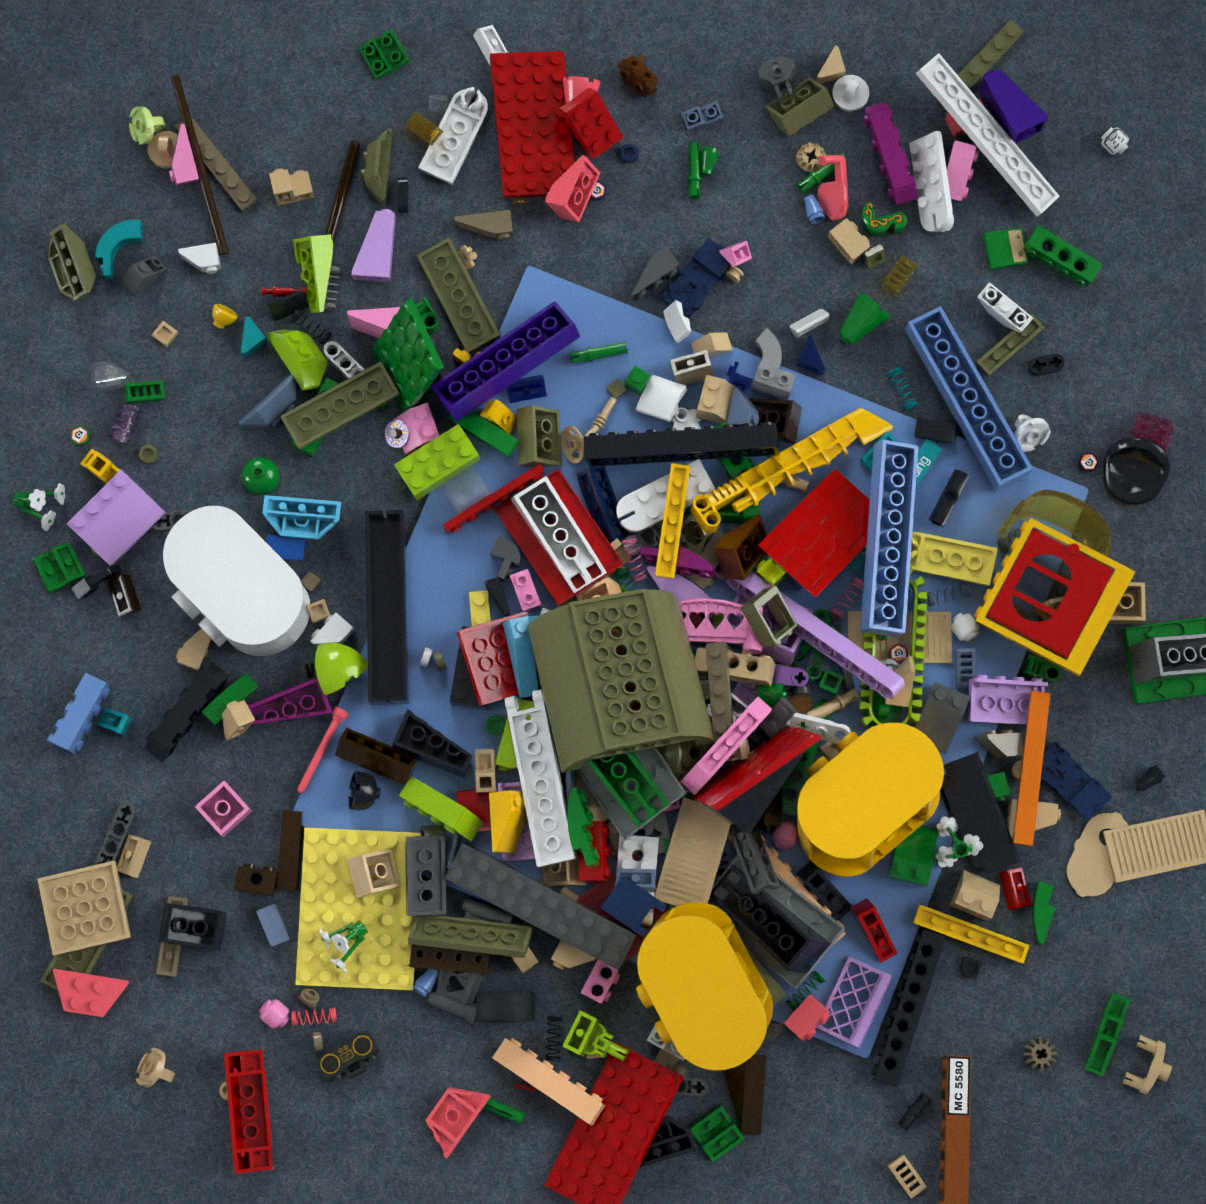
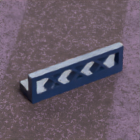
[577,466,629,543]

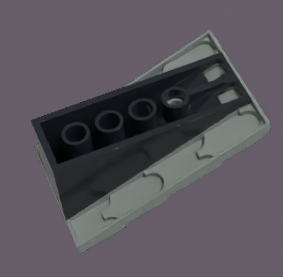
[708,855,845,989]

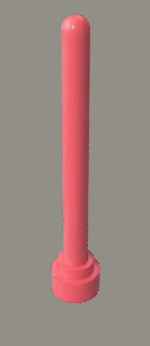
[297,706,349,793]

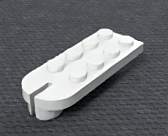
[418,87,488,185]
[909,131,954,232]
[616,459,716,532]

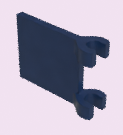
[601,875,667,938]

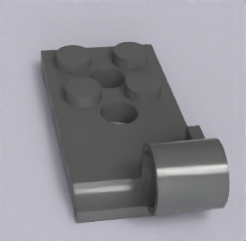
[405,825,447,916]

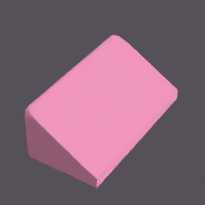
[719,241,752,267]

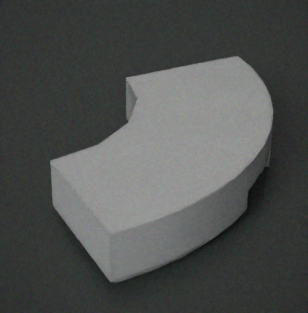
[755,328,782,369]

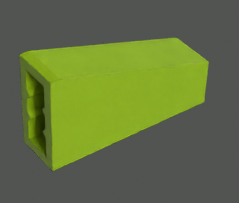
[495,698,535,773]

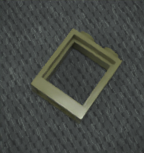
[740,585,798,648]

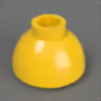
[212,304,238,329]

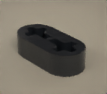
[398,178,409,212]
[1028,354,1065,376]

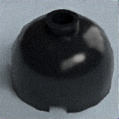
[348,771,381,810]

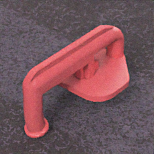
[818,155,849,220]

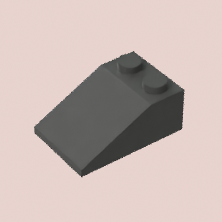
[914,682,970,753]

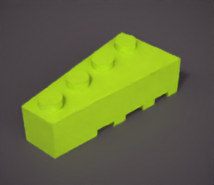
[399,776,484,842]

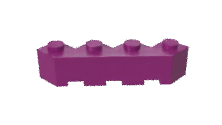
[863,102,918,205]

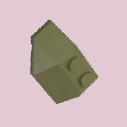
[361,128,393,206]
[48,224,96,301]

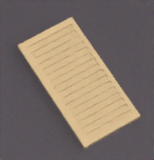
[847,611,953,663]
[654,797,731,906]
[1103,810,1206,883]

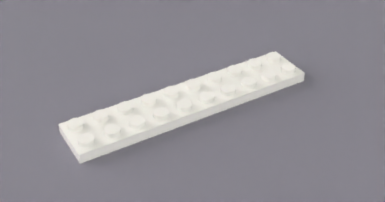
[916,54,1059,217]

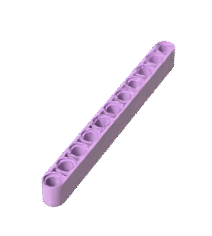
[726,571,905,699]

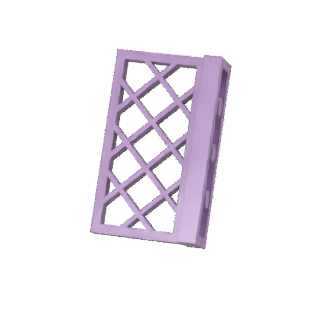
[817,956,892,1049]

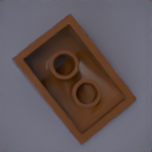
[714,515,767,580]

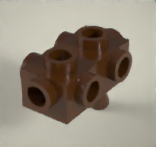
[618,54,659,98]

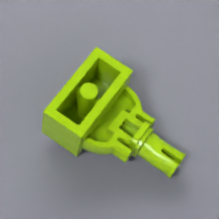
[563,1011,629,1061]

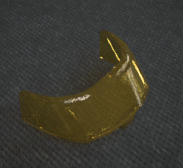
[996,490,1111,566]

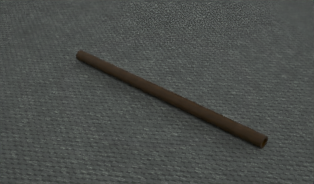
[170,74,229,255]

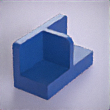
[266,535,307,562]

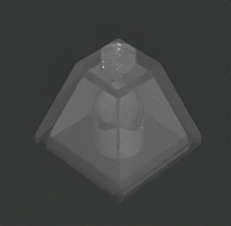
[91,361,135,392]

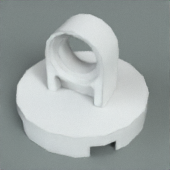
[832,75,869,112]
[1014,414,1051,452]

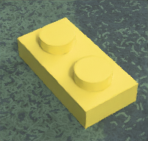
[469,590,491,627]

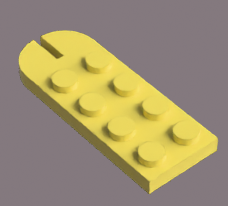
[910,531,998,586]

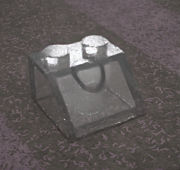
[440,466,492,515]

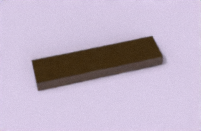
[277,810,303,890]

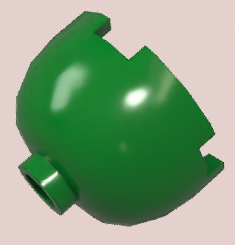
[241,457,280,496]

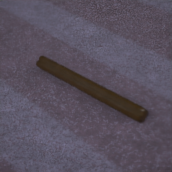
[325,140,360,245]

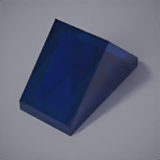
[796,336,825,376]

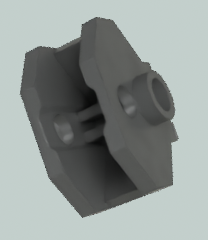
[758,56,796,101]

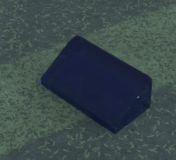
[507,375,547,403]

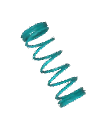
[888,367,918,410]

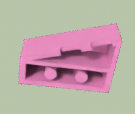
[947,141,979,201]

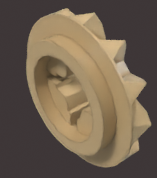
[796,142,826,172]

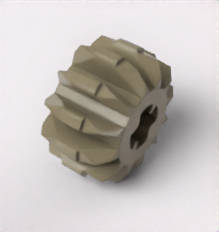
[1023,1037,1057,1071]

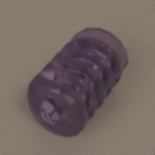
[108,403,143,446]

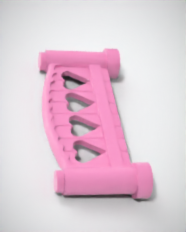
[679,598,763,654]

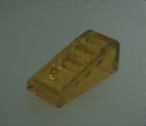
[882,255,918,296]

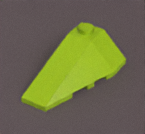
[293,234,333,313]

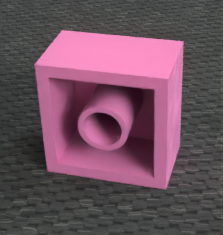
[195,781,252,837]

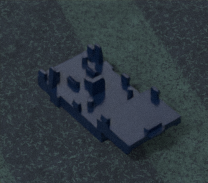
[662,238,731,319]
[1041,741,1112,821]

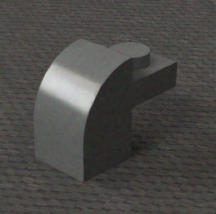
[490,536,521,583]

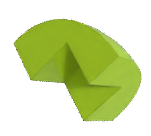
[315,642,368,695]

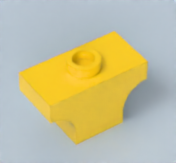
[480,400,517,434]
[80,449,120,484]

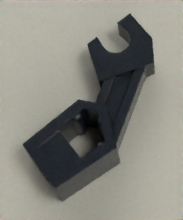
[71,564,122,599]

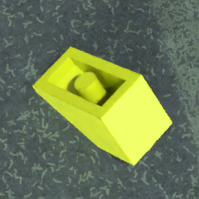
[755,559,786,586]

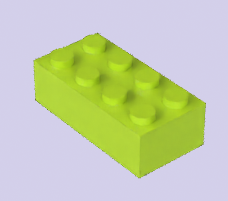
[394,424,481,501]

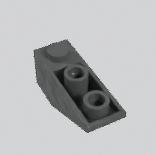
[632,247,680,300]

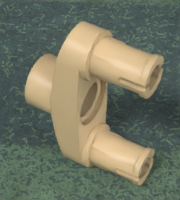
[1122,1035,1172,1095]

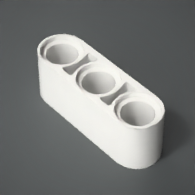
[324,341,365,379]

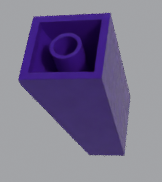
[978,69,1049,144]

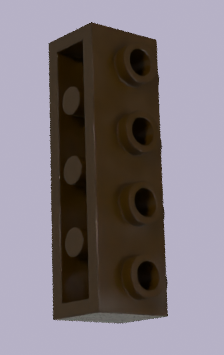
[335,727,418,785]
[409,944,492,974]

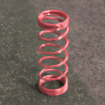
[292,1007,336,1026]

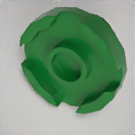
[863,692,902,727]

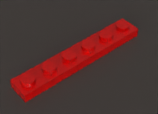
[443,464,544,534]

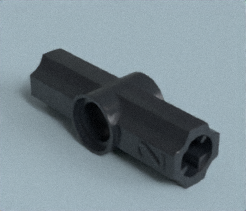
[928,469,970,527]

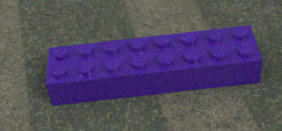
[431,301,580,422]

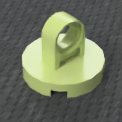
[129,106,166,145]

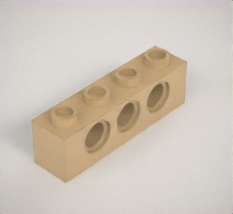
[695,646,776,687]

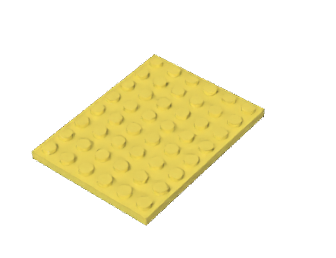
[295,828,421,990]

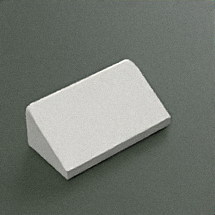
[473,25,508,65]
[789,309,829,338]

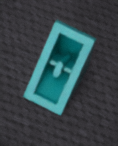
[241,317,268,358]
[97,707,133,737]

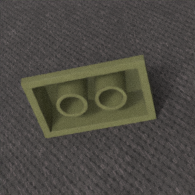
[764,77,834,136]
[517,405,562,468]

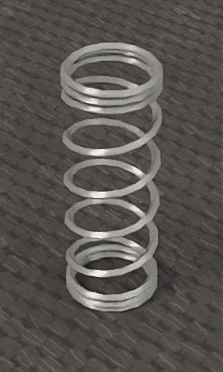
[324,266,341,310]

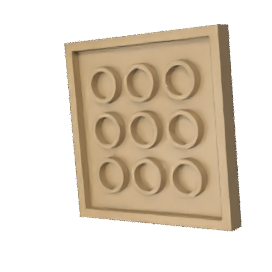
[37,861,131,956]

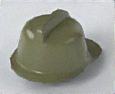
[679,515,712,555]

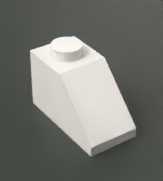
[178,243,221,274]

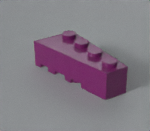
[248,678,333,725]

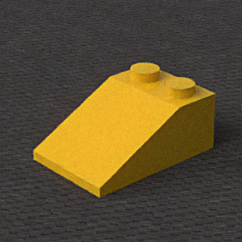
[489,791,527,854]

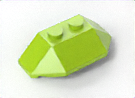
[266,330,328,391]

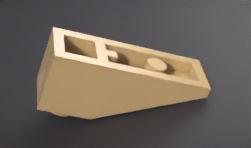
[176,628,211,671]

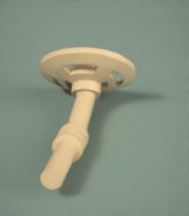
[561,397,617,463]

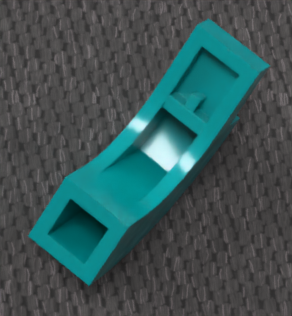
[95,220,143,281]

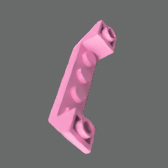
[680,697,772,795]

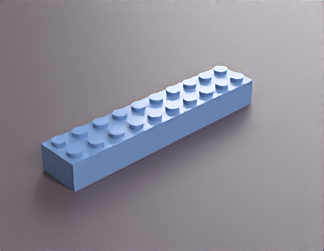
[905,306,1033,491]
[860,440,918,637]

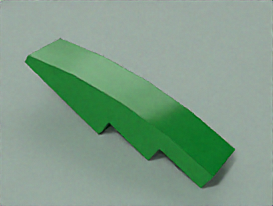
[446,411,519,457]
[1084,992,1131,1076]

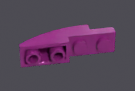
[640,546,717,579]

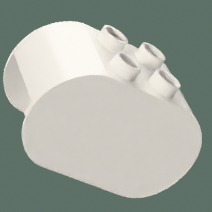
[163,506,310,656]

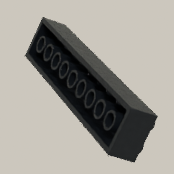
[584,422,780,467]

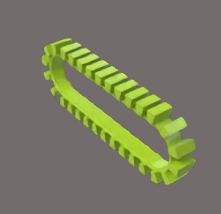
[858,567,927,728]

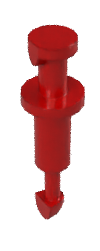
[261,285,306,298]

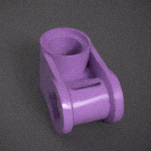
[772,664,809,686]

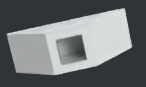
[977,282,1033,333]

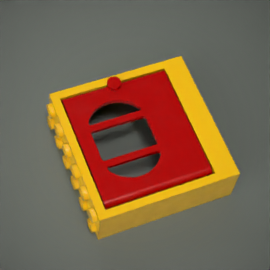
[974,518,1135,677]

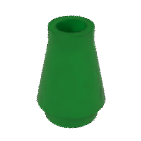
[701,147,719,176]

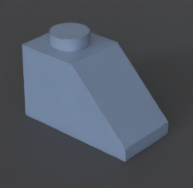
[727,388,759,427]

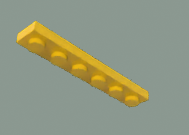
[655,463,690,580]
[912,904,1030,964]

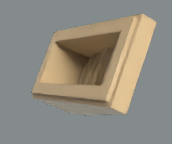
[887,1154,927,1199]

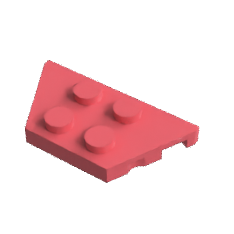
[53,968,129,1017]
[426,1087,491,1158]

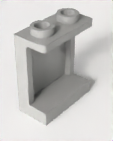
[751,363,796,400]

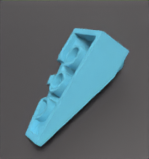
[503,616,540,699]

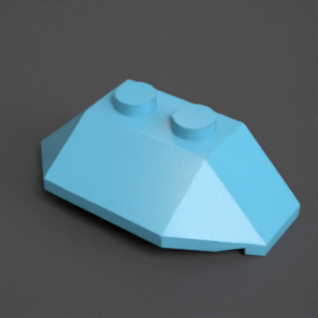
[263,495,341,540]

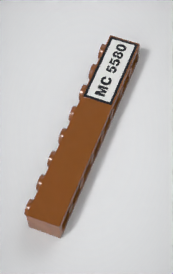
[938,1055,971,1204]

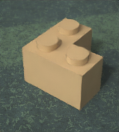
[269,169,314,206]

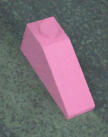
[169,124,199,186]

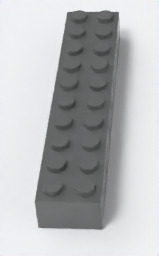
[445,842,638,970]

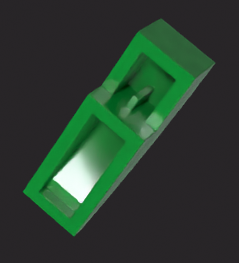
[201,673,259,726]
[1031,881,1055,945]

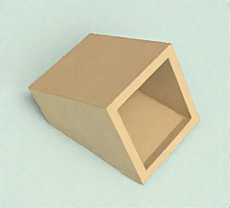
[949,870,1000,921]

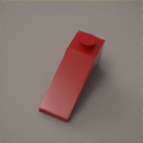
[850,898,897,963]

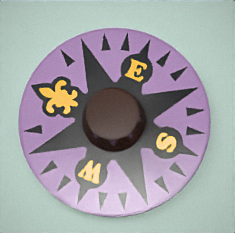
[385,419,409,448]

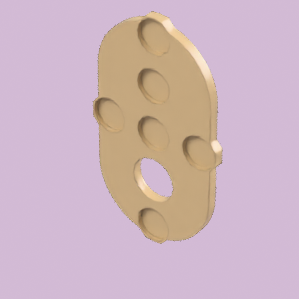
[1066,812,1128,897]

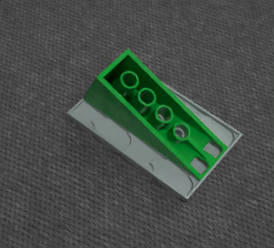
[577,747,687,841]

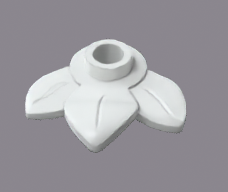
[671,407,703,430]

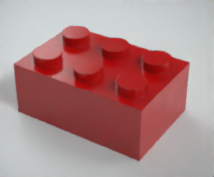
[559,88,624,159]

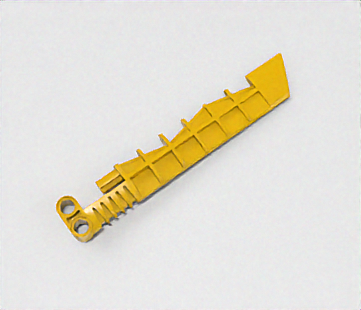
[691,408,893,534]

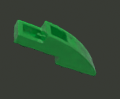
[567,787,600,868]

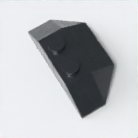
[639,1115,698,1168]

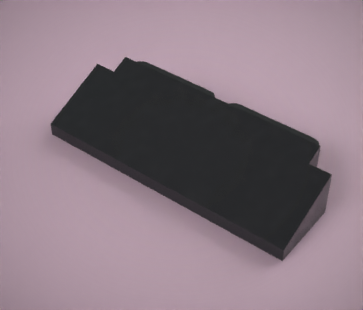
[940,752,1021,875]

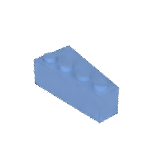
[47,673,110,754]

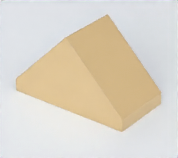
[816,45,846,84]
[691,333,733,358]

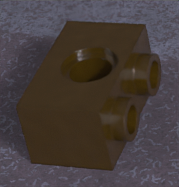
[234,863,278,896]

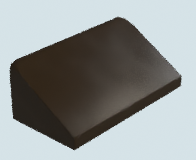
[107,574,141,617]

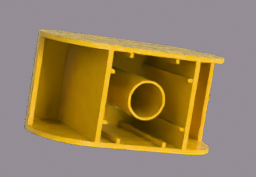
[797,723,944,877]
[636,902,773,1070]

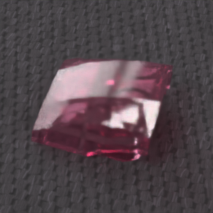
[1131,411,1174,453]

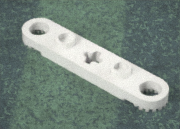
[781,713,851,744]

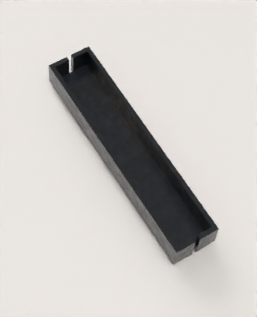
[365,510,409,705]

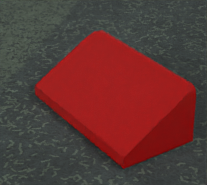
[999,867,1032,910]

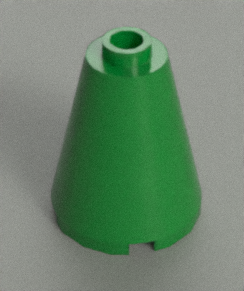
[839,292,890,345]

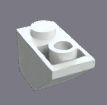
[310,613,355,647]

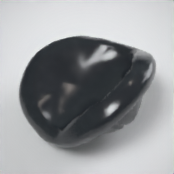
[1103,437,1170,505]

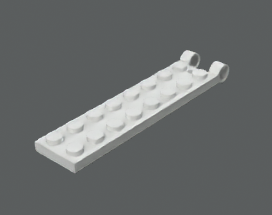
[505,689,576,868]

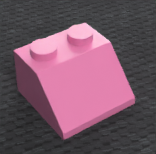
[393,403,439,455]

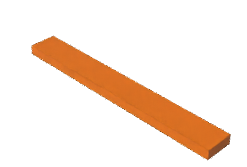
[1012,691,1051,847]

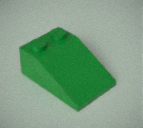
[887,826,939,887]

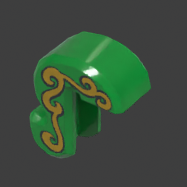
[861,201,907,237]

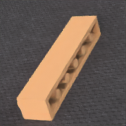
[492,1038,605,1125]

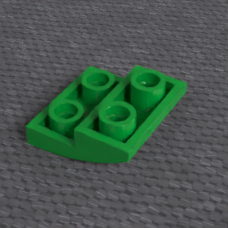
[358,29,411,79]

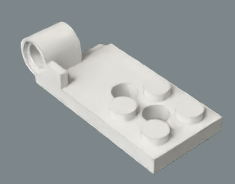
[615,835,659,926]

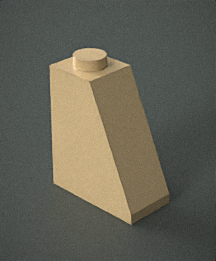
[1007,799,1061,839]

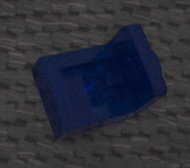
[726,361,753,391]

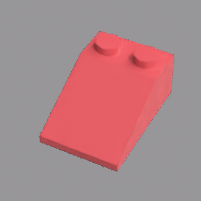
[545,155,600,223]

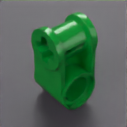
[415,296,439,334]
[1022,655,1062,684]

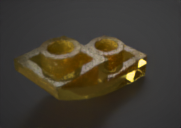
[405,111,444,146]

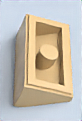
[117,834,151,878]

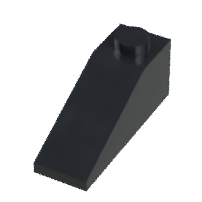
[796,861,852,920]

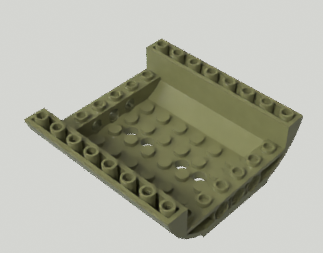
[527,588,716,772]

